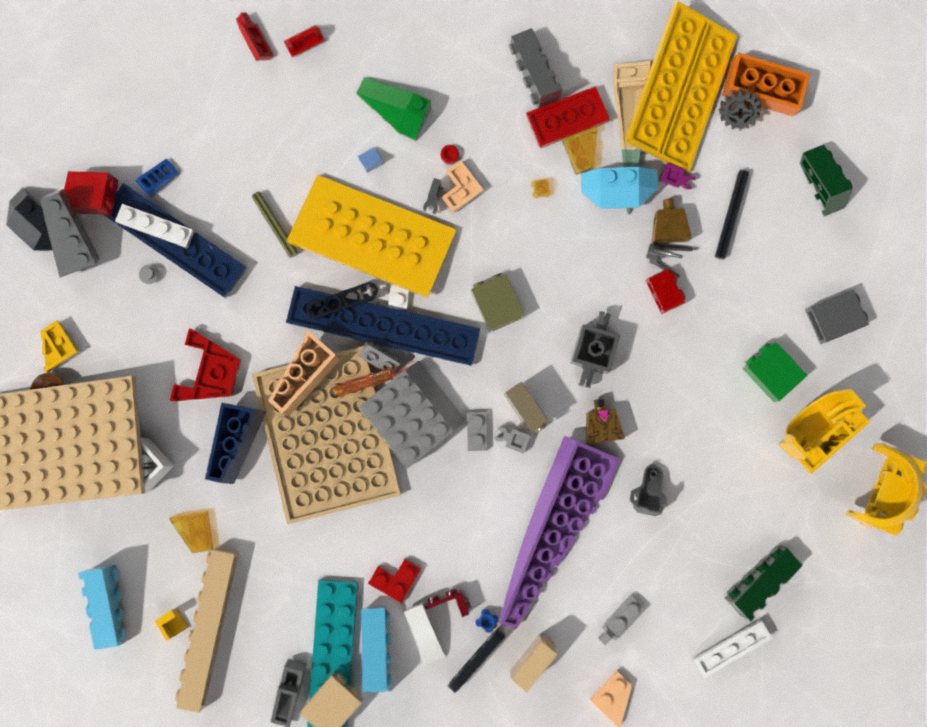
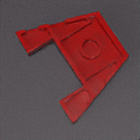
[169,328,241,402]

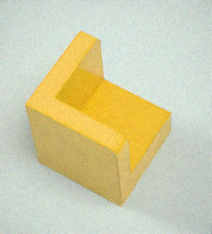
[155,607,188,641]

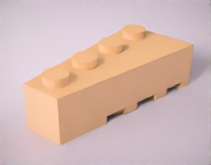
[268,330,341,417]

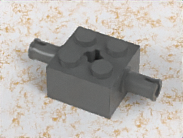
[570,311,620,388]

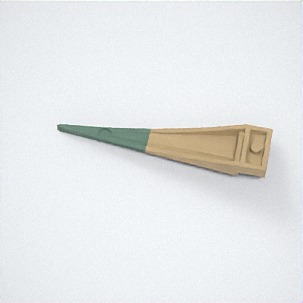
[613,61,652,215]

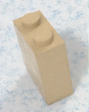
[510,635,558,693]
[299,672,364,727]

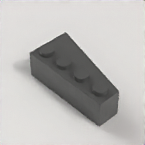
[40,189,99,278]

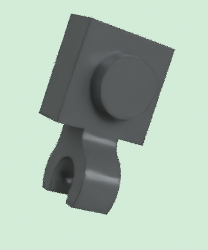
[423,178,444,215]

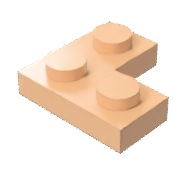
[442,160,483,213]

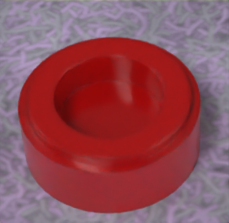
[440,145,459,165]

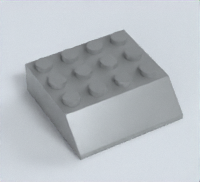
[358,361,466,469]

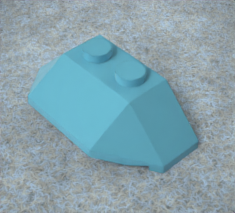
[581,167,658,209]

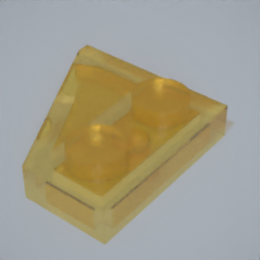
[562,127,597,175]
[169,511,213,553]

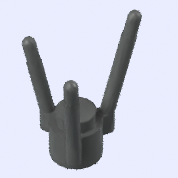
[646,243,693,278]

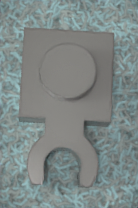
[494,427,530,454]

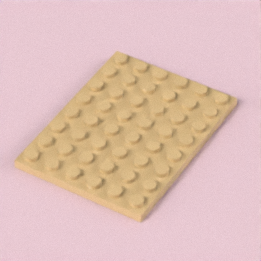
[252,346,401,524]
[0,376,145,510]

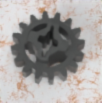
[719,88,762,130]

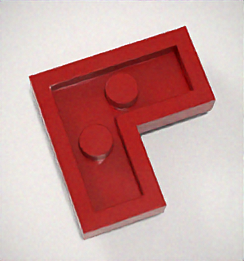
[368,559,421,603]

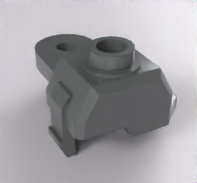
[629,464,668,516]

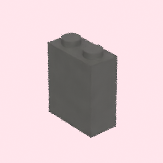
[805,290,869,344]

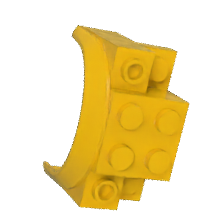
[779,389,870,474]
[845,443,927,536]

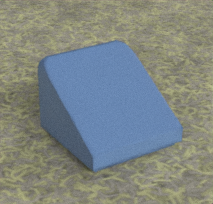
[358,147,383,173]

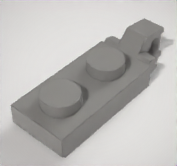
[598,595,646,645]

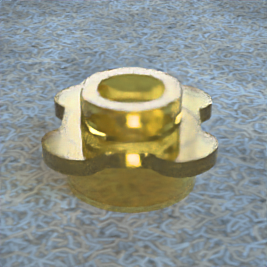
[531,179,551,199]

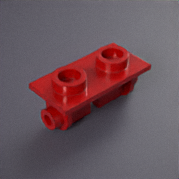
[283,25,325,57]

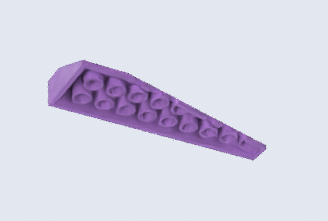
[499,435,621,629]

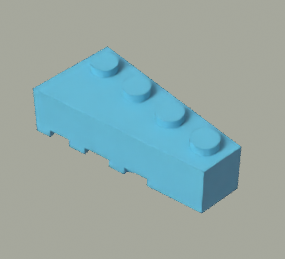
[78,565,126,650]
[361,608,392,693]

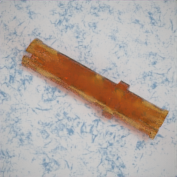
[334,368,393,398]

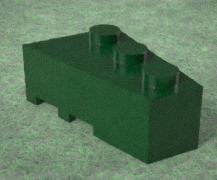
[800,144,853,217]

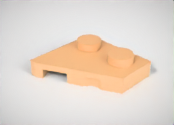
[590,670,632,727]

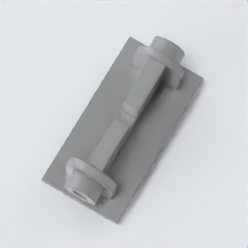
[359,342,401,375]

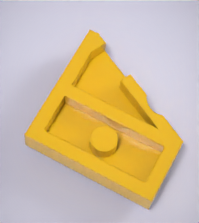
[41,320,80,373]

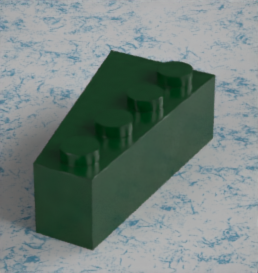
[725,546,803,622]

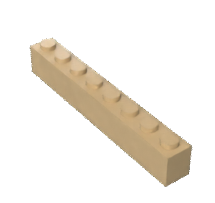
[175,548,239,713]

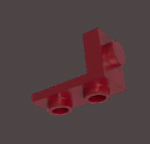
[424,588,472,617]

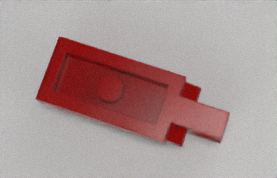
[236,12,273,61]

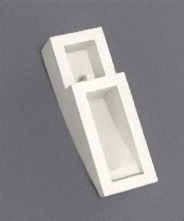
[404,602,446,664]

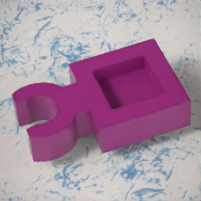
[659,163,696,190]

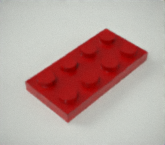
[526,86,610,149]

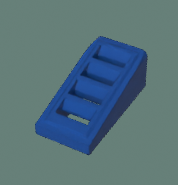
[135,158,179,197]

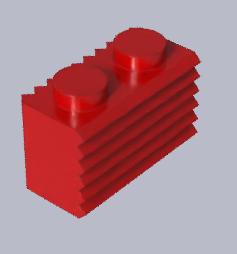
[645,269,686,315]

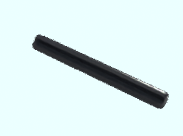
[715,170,749,260]

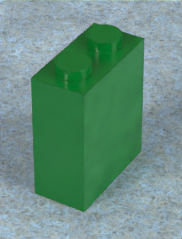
[742,341,808,402]

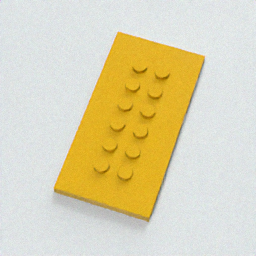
[625,1,738,173]
[287,175,457,299]

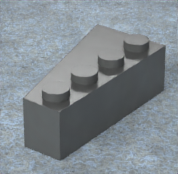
[509,28,562,108]

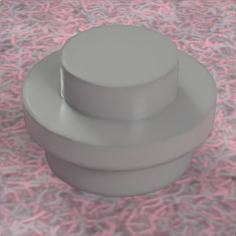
[139,265,158,284]

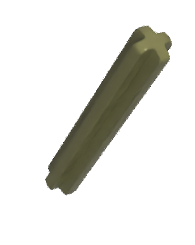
[252,191,298,258]

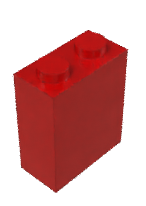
[64,171,118,215]

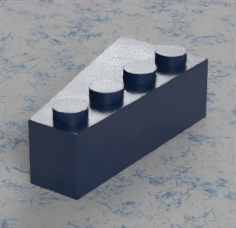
[205,402,267,484]

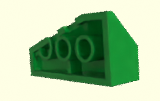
[356,77,431,141]

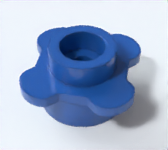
[475,609,499,633]

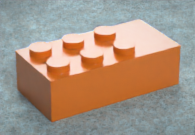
[722,52,810,117]

